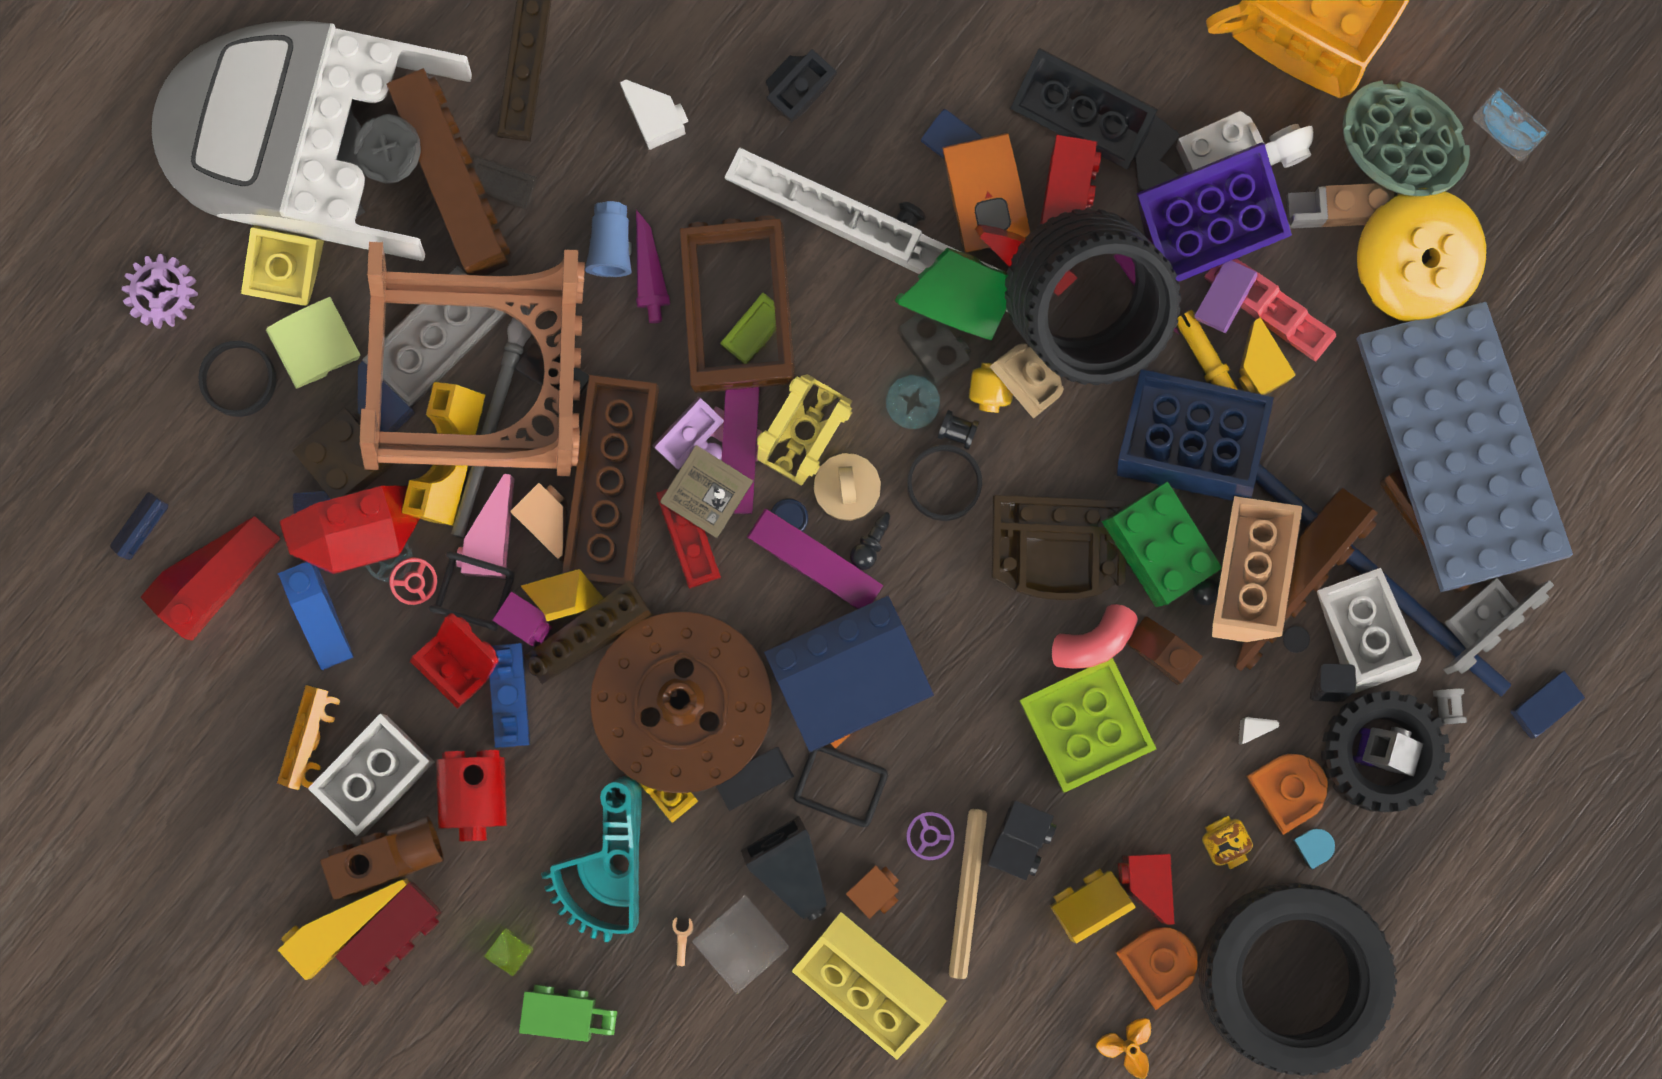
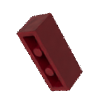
[335,882,442,986]

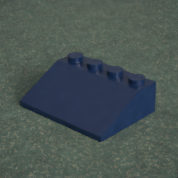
[1117,369,1274,501]
[764,595,934,752]

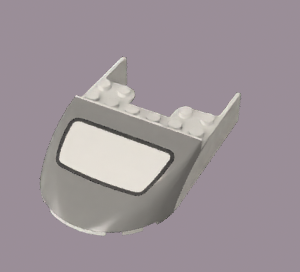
[152,21,472,261]

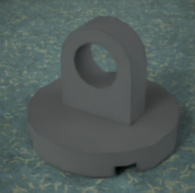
[354,114,421,184]

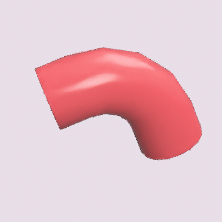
[1052,604,1138,669]

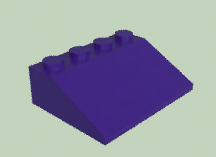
[1136,142,1292,282]

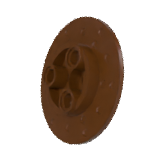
[591,612,772,793]

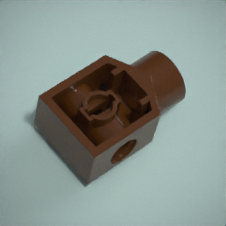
[320,816,444,900]

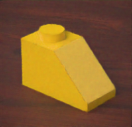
[1239,317,1296,395]

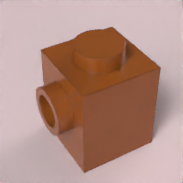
[846,865,899,919]

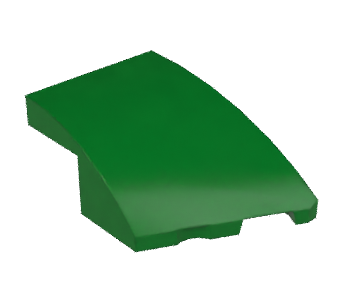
[895,248,1008,340]

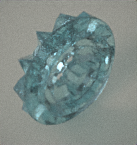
[886,375,940,429]

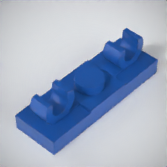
[490,643,530,748]

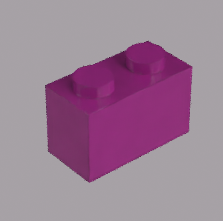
[492,592,553,647]

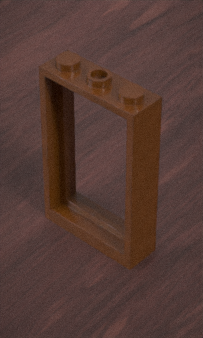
[680,215,795,393]

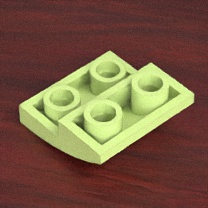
[266,297,361,389]

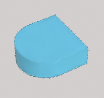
[1293,829,1335,869]

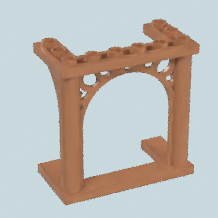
[360,242,585,476]

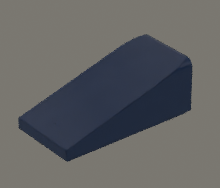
[1510,671,1585,739]

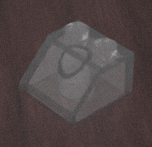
[692,895,790,994]

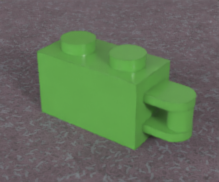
[519,984,617,1042]

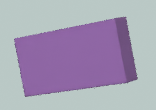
[1195,260,1258,333]

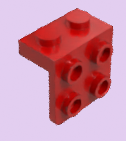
[410,613,499,709]

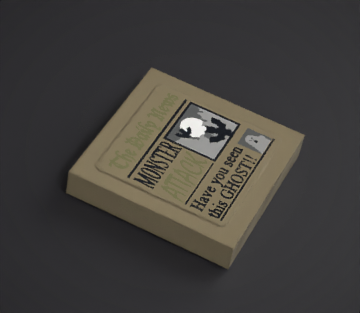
[660,445,754,539]

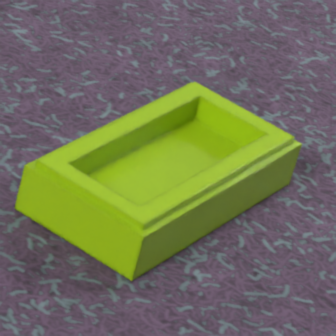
[720,293,776,364]

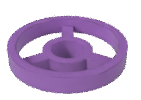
[907,812,954,860]

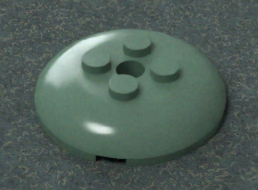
[1343,80,1470,196]

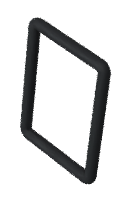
[794,746,888,828]

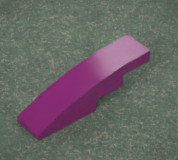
[747,509,884,609]

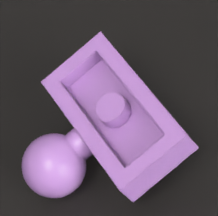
[652,397,724,470]

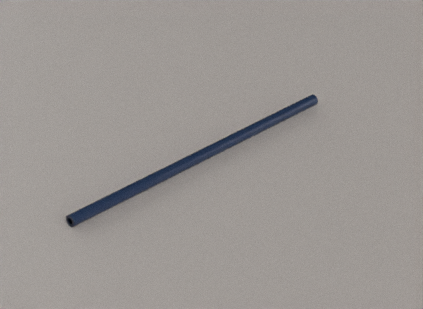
[1152,370,1512,697]

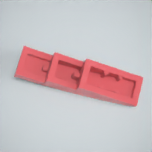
[1204,258,1336,362]

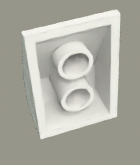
[1317,568,1422,694]

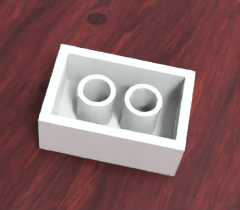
[308,714,435,836]

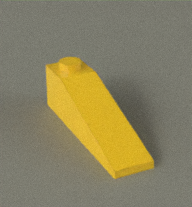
[278,879,411,980]

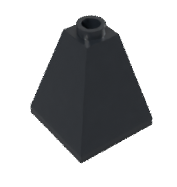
[741,816,827,921]

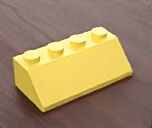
[792,912,947,1060]

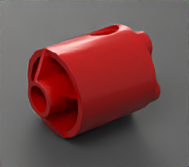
[436,750,507,842]

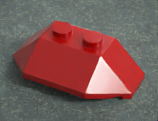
[279,486,420,574]

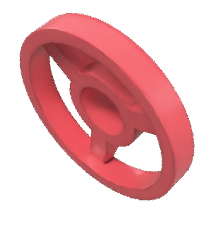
[389,557,437,605]

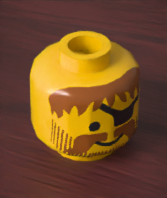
[1202,815,1253,869]

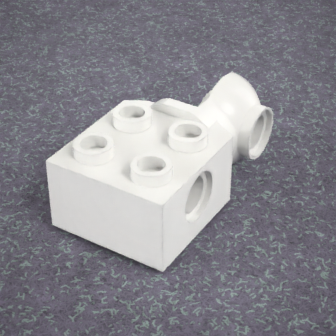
[1176,111,1313,172]

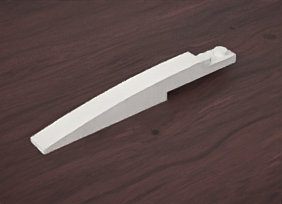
[725,148,1009,313]

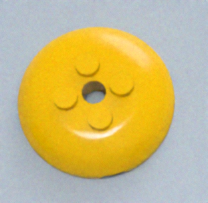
[1357,188,1486,322]

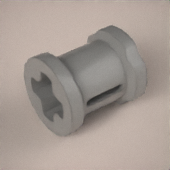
[1433,689,1467,725]

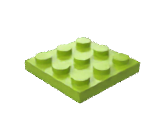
[1019,657,1156,793]

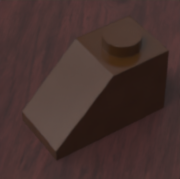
[1126,616,1203,685]

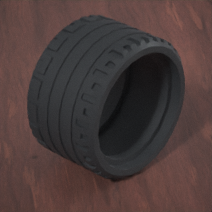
[1005,208,1181,385]

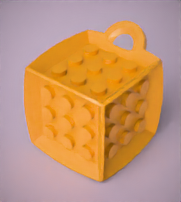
[1206,0,1409,98]

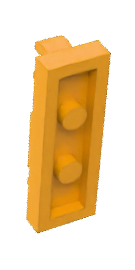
[277,685,340,790]

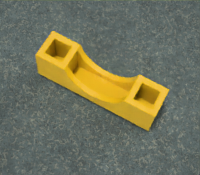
[402,382,485,526]

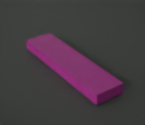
[722,387,760,515]

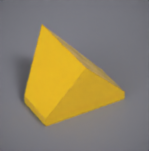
[521,569,603,621]

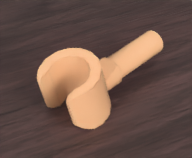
[672,917,693,966]

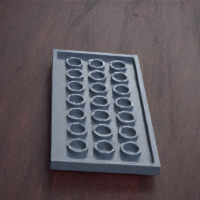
[1357,302,1573,592]

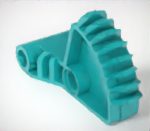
[541,775,642,943]

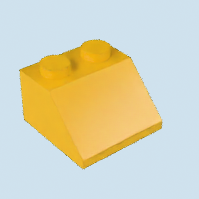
[1050,869,1136,944]

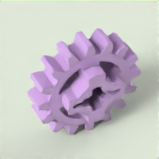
[122,254,198,329]

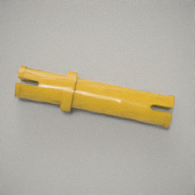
[1177,310,1238,390]

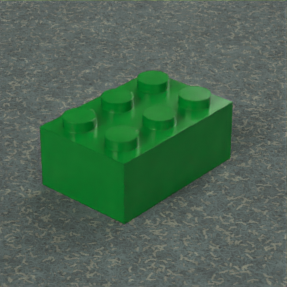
[1102,482,1222,607]

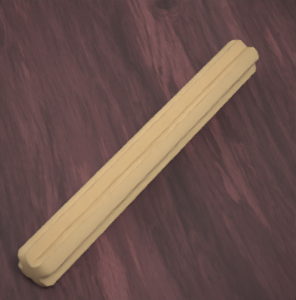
[949,809,987,979]

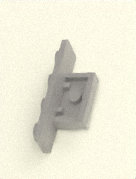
[1443,578,1554,675]

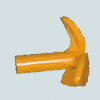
[1095,1018,1151,1079]

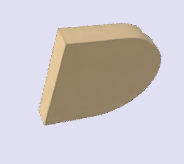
[990,344,1064,419]

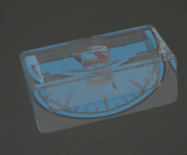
[1473,88,1549,161]

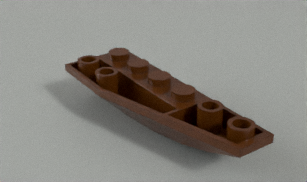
[1234,487,1378,671]

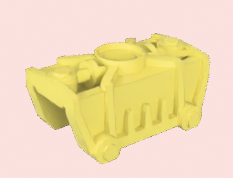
[757,374,852,486]

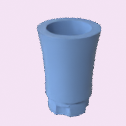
[585,201,632,277]

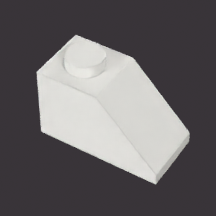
[620,80,688,150]

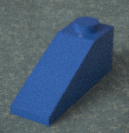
[278,562,354,670]

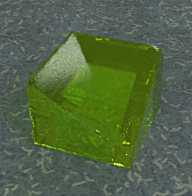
[484,928,534,976]

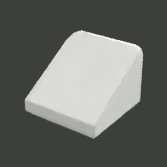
[1239,717,1279,745]

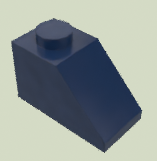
[358,361,415,432]

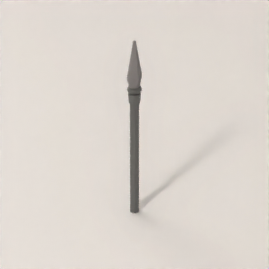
[451,305,534,538]

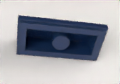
[920,109,983,159]
[110,492,168,560]

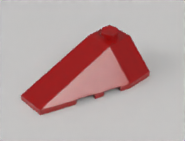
[140,516,281,641]

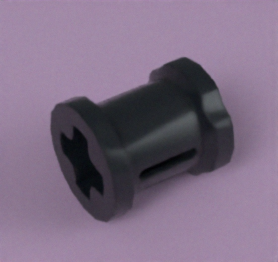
[937,410,979,450]

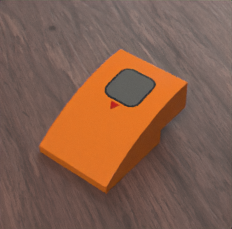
[942,133,1030,253]

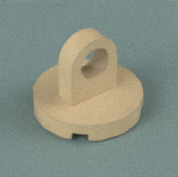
[814,453,881,521]

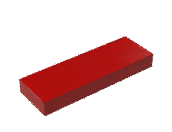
[656,489,721,589]

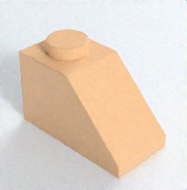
[510,483,566,562]

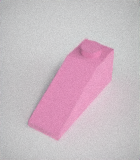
[456,474,514,579]

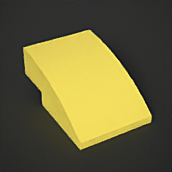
[241,225,324,306]

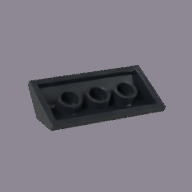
[1010,48,1158,170]

